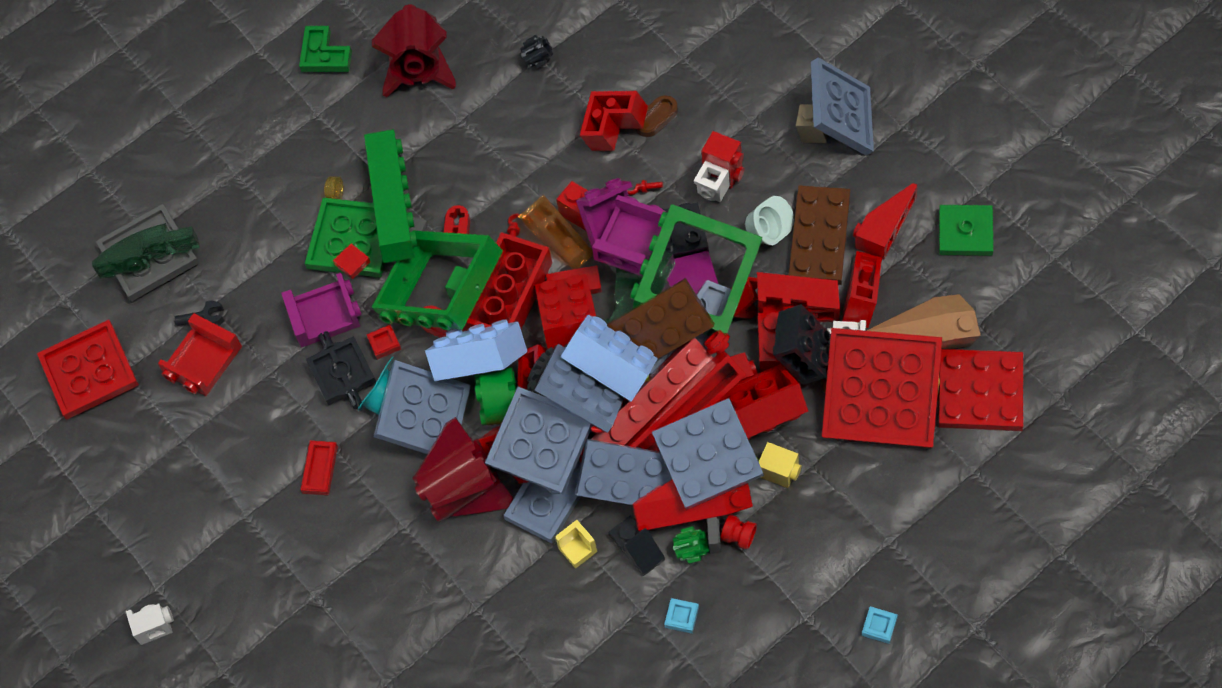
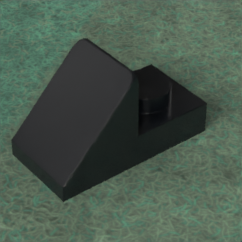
[609,515,665,576]

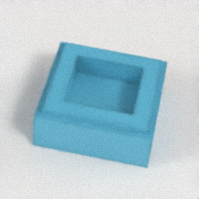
[664,598,699,634]
[862,606,898,644]

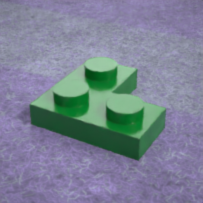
[299,26,352,72]

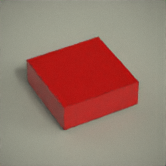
[333,243,371,280]
[367,324,402,360]

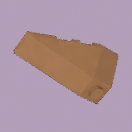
[867,294,981,349]

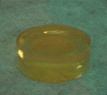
[324,176,344,199]

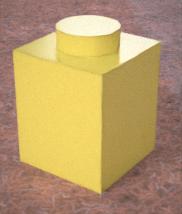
[759,442,802,488]

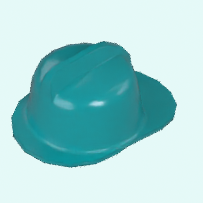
[357,356,394,415]

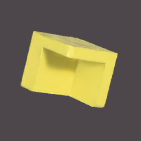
[555,520,597,569]

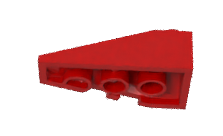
[632,479,753,531]

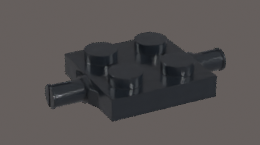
[306,331,376,409]

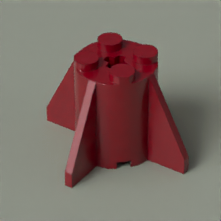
[372,4,456,97]
[412,417,514,522]

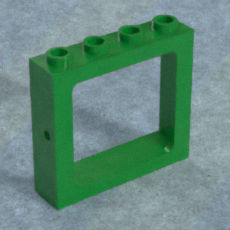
[630,204,763,336]
[372,230,503,331]

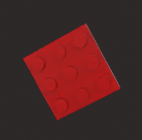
[37,320,139,420]
[939,349,1023,431]

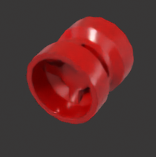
[721,514,757,550]

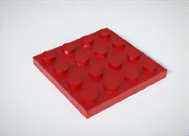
[822,328,942,448]

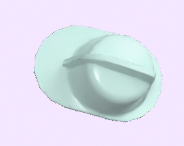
[745,196,794,246]

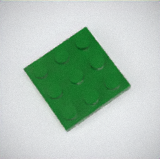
[305,198,385,278]

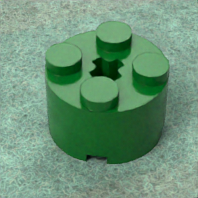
[475,367,517,426]

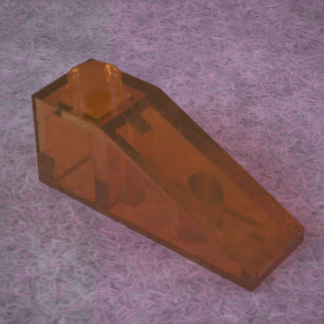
[518,194,593,269]

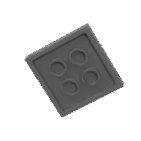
[96,204,199,302]

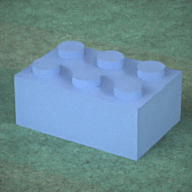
[561,315,658,402]
[425,320,527,381]

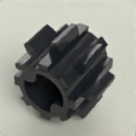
[520,35,553,68]

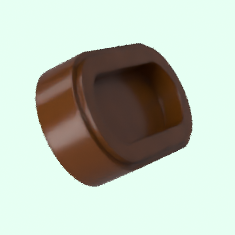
[636,95,678,137]

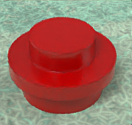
[704,330,730,355]

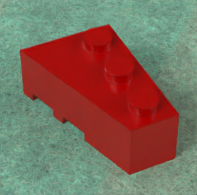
[757,272,840,322]

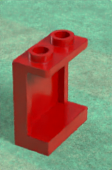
[158,313,242,396]

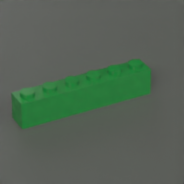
[364,129,418,263]

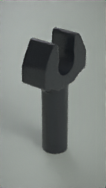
[175,301,225,326]

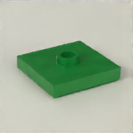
[939,205,994,256]

